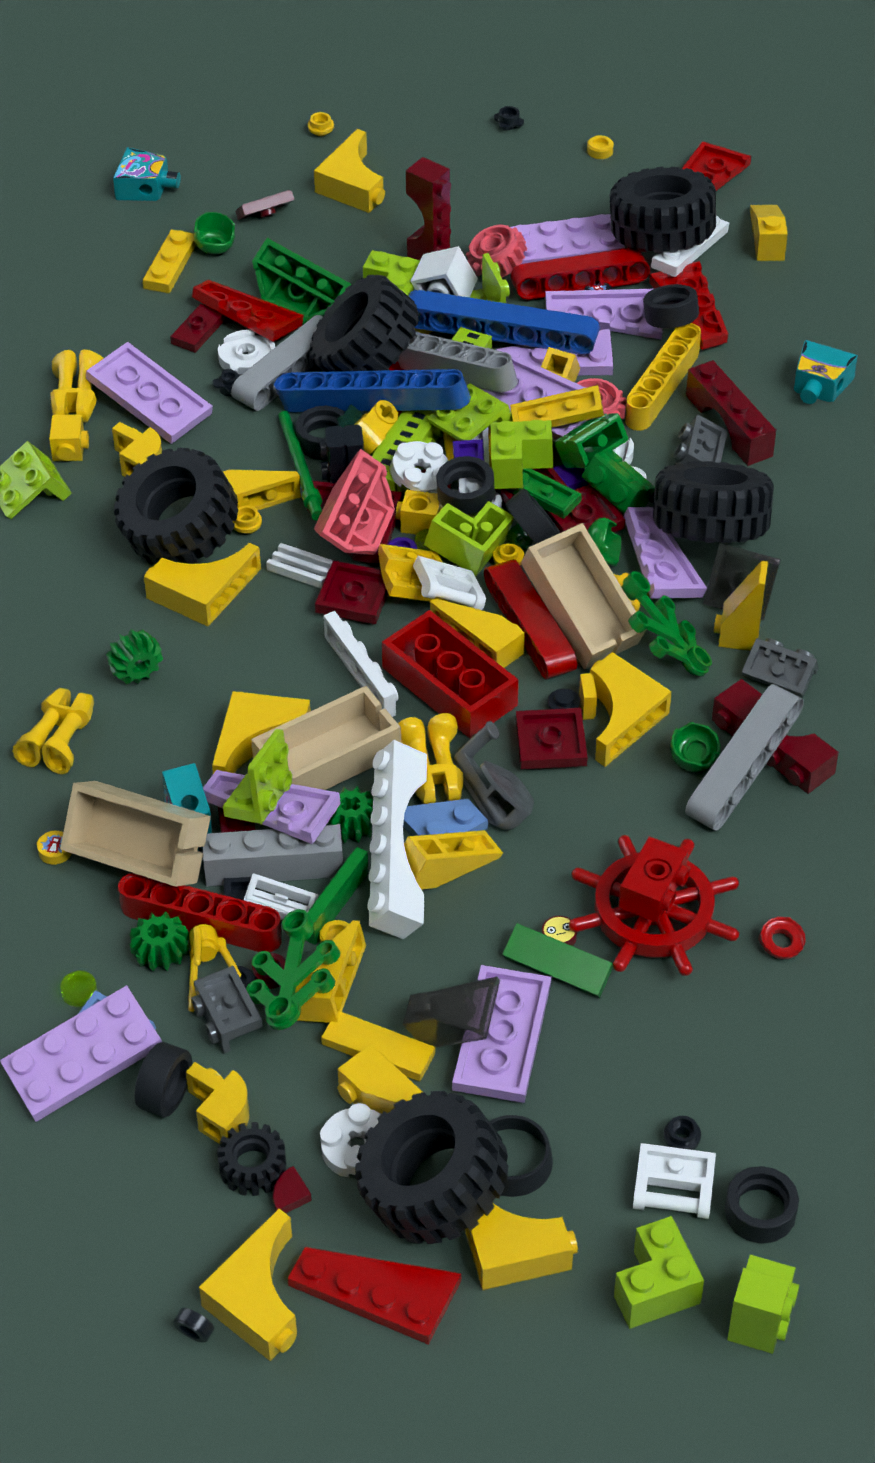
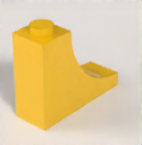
[314,129,385,213]
[144,543,261,626]
[590,652,672,767]
[212,691,311,774]
[465,1203,578,1290]
[199,1209,297,1361]

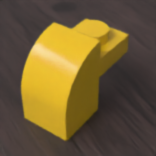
[112,422,162,477]
[186,1062,249,1144]

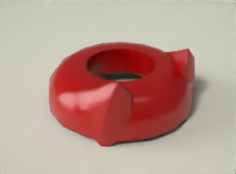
[758,917,806,960]

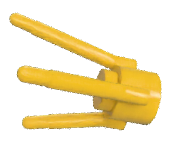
[188,924,241,1012]

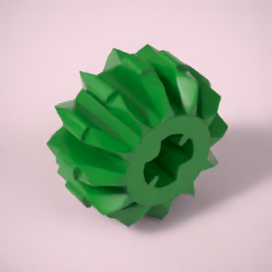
[106,629,163,684]
[326,786,373,843]
[129,911,189,972]

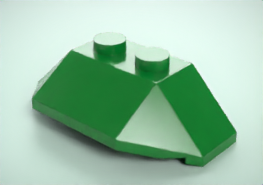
[252,238,352,325]

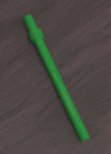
[278,411,322,521]

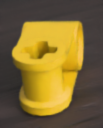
[354,400,398,455]

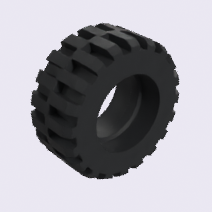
[609,166,716,253]
[310,275,418,372]
[114,448,238,565]
[653,461,774,543]
[355,1091,509,1244]

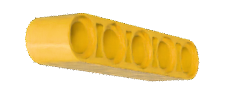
[625,323,701,431]

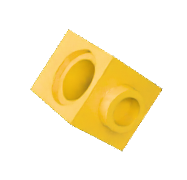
[396,490,442,536]

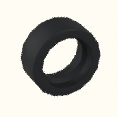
[643,284,699,328]
[296,405,352,460]
[436,456,495,514]
[505,488,560,544]
[134,1042,193,1117]
[724,1166,799,1244]

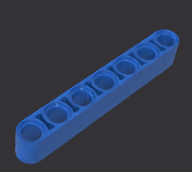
[408,290,600,354]
[274,369,471,412]

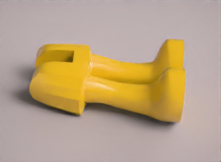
[51,349,104,423]
[12,688,94,774]
[398,713,463,804]

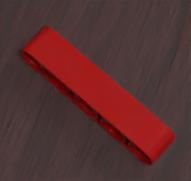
[510,248,650,299]
[483,559,577,680]
[118,873,282,952]

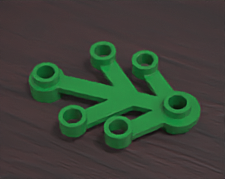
[621,571,712,676]
[246,909,341,1030]

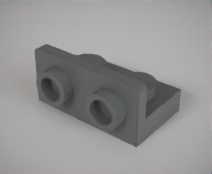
[673,414,728,463]
[742,638,819,698]
[191,966,263,1054]

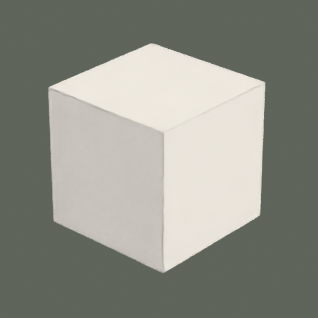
[410,246,478,297]

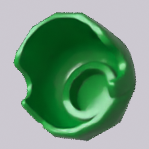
[193,212,235,255]
[587,518,621,567]
[670,722,721,772]

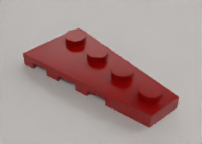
[682,141,751,191]
[649,261,728,350]
[192,279,304,342]
[288,1247,462,1345]

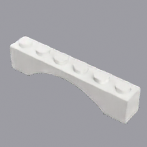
[367,740,427,939]

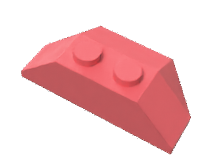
[314,449,395,555]

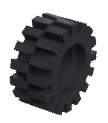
[217,1122,287,1196]

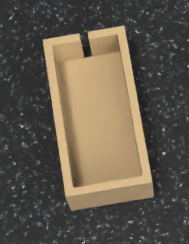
[521,523,647,669]
[251,686,401,790]
[60,781,211,887]

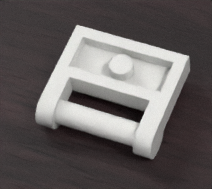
[413,555,486,610]
[633,1143,716,1219]

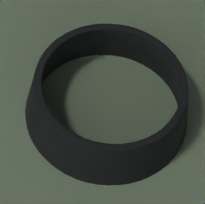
[489,1115,553,1197]

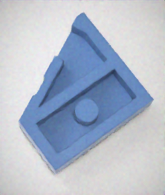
[403,799,488,836]

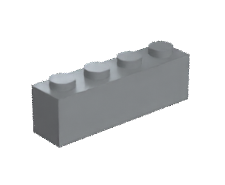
[203,824,343,887]

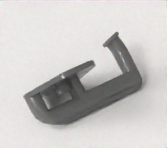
[453,721,534,830]

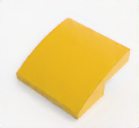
[378,544,448,601]

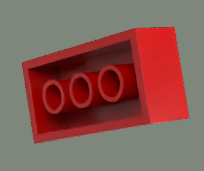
[382,610,519,738]

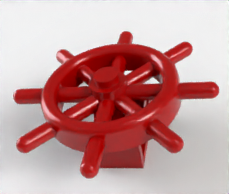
[568,835,739,976]

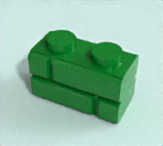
[555,413,628,468]
[582,451,655,514]

